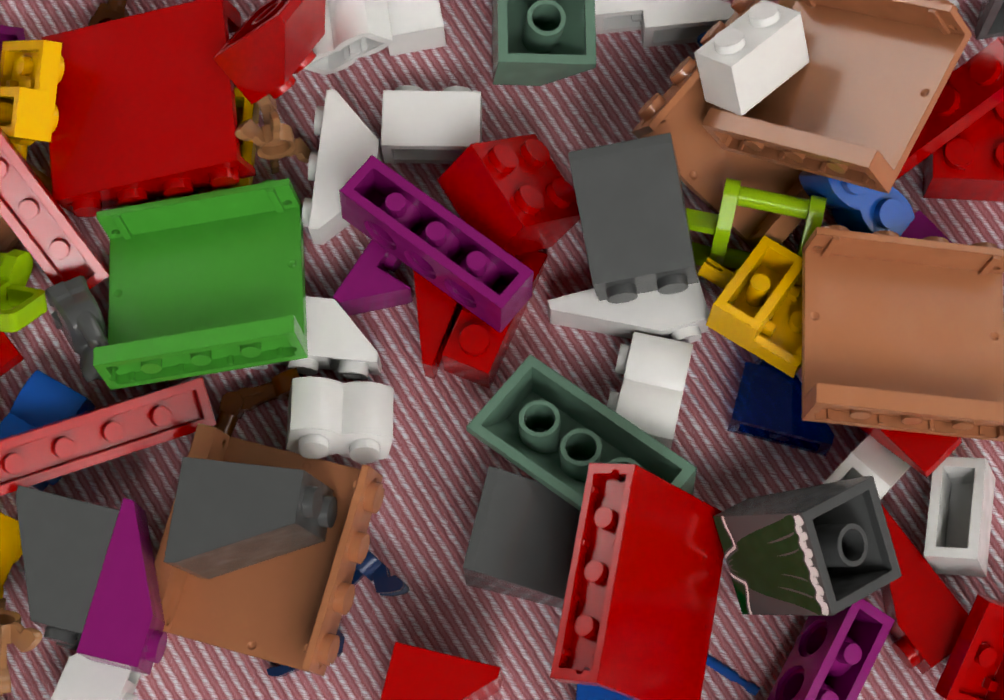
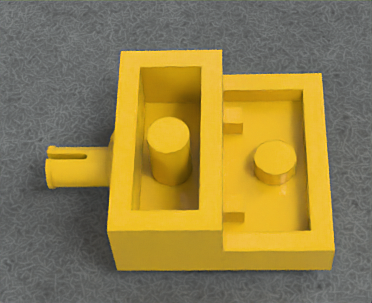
[0,40,65,160]
[698,235,802,378]

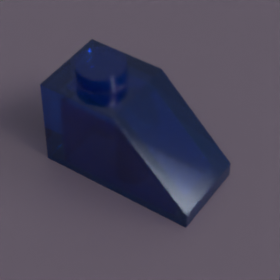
[727,359,834,456]

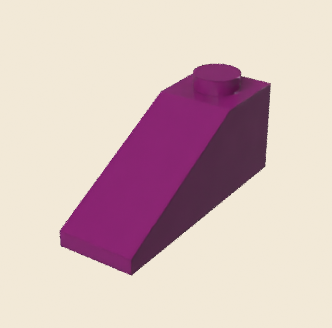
[76,498,167,675]

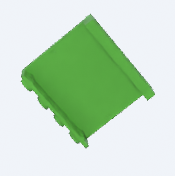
[93,178,308,390]

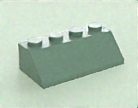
[492,0,596,86]
[466,354,697,511]

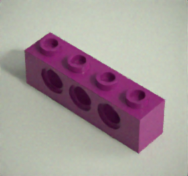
[339,155,534,333]
[767,599,895,700]

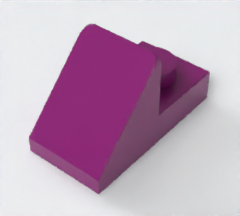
[332,240,413,316]

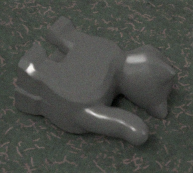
[45,275,109,382]

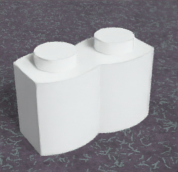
[304,0,393,75]
[607,331,693,449]
[286,376,394,464]

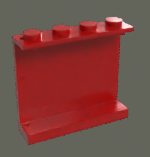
[41,0,256,217]
[550,463,724,700]

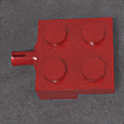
[935,594,1004,700]

